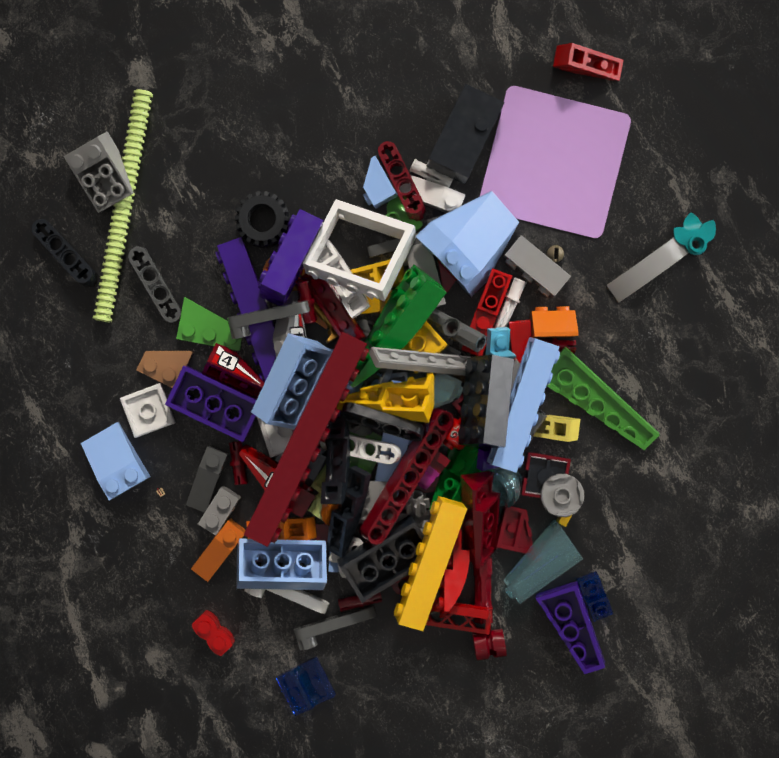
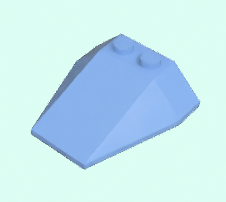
[415,191,519,297]

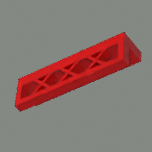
[426,599,493,635]

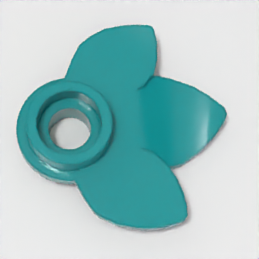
[674,213,716,255]

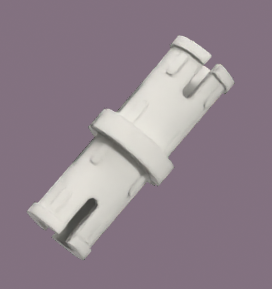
[409,159,453,188]

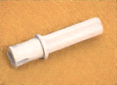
[493,277,527,328]

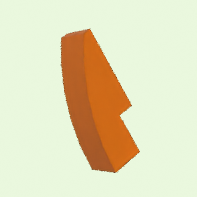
[246,516,317,540]

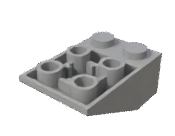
[63,131,133,213]

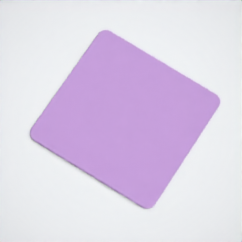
[480,86,631,238]

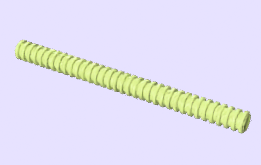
[93,89,153,322]

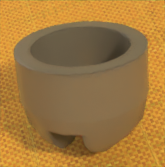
[546,245,564,263]

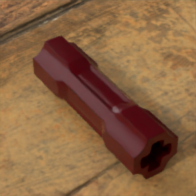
[473,557,493,624]

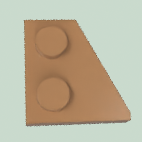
[136,351,194,388]

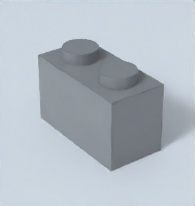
[198,486,241,535]

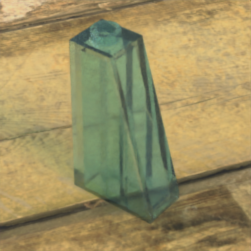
[504,520,583,604]

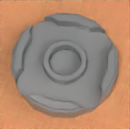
[541,474,584,517]

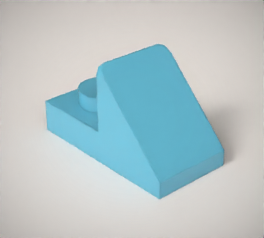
[485,327,516,359]

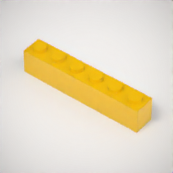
[394,496,467,631]

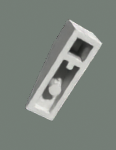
[400,175,465,213]

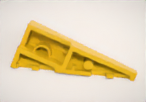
[337,373,434,423]

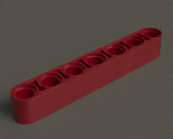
[360,408,454,545]

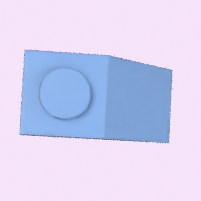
[363,156,398,209]

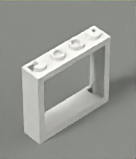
[303,199,416,301]

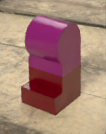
[418,451,451,491]

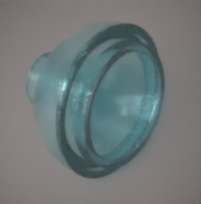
[487,467,522,508]

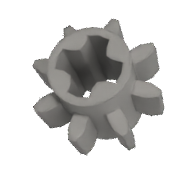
[403,490,430,517]

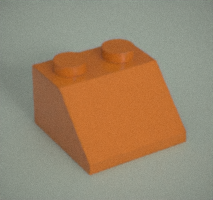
[530,306,578,338]

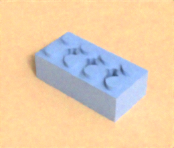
[251,333,333,430]
[237,539,327,590]

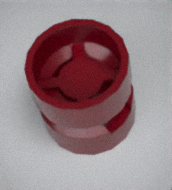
[472,628,507,661]

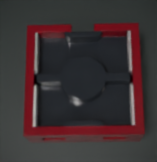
[520,452,571,498]

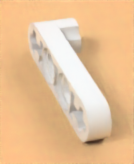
[320,434,401,464]
[244,589,330,614]

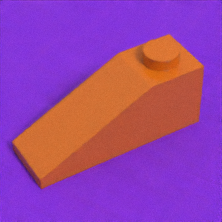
[191,518,245,582]

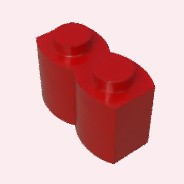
[192,610,235,656]

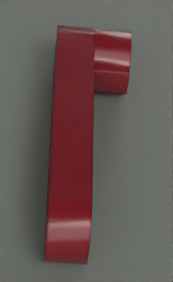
[378,141,426,221]

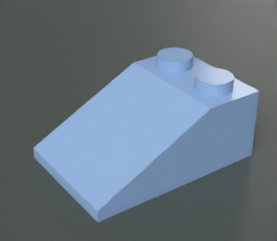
[81,422,150,500]

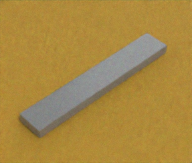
[369,347,470,376]

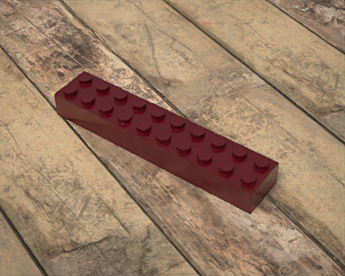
[244,332,369,547]

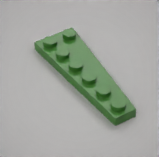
[546,346,660,450]

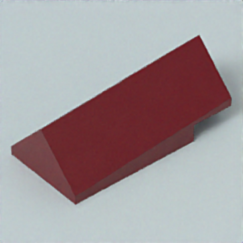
[460,471,500,569]

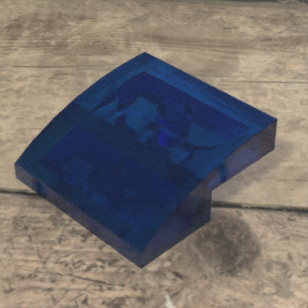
[276,656,336,716]

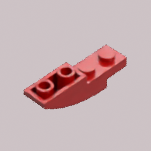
[461,268,512,356]
[436,529,470,618]

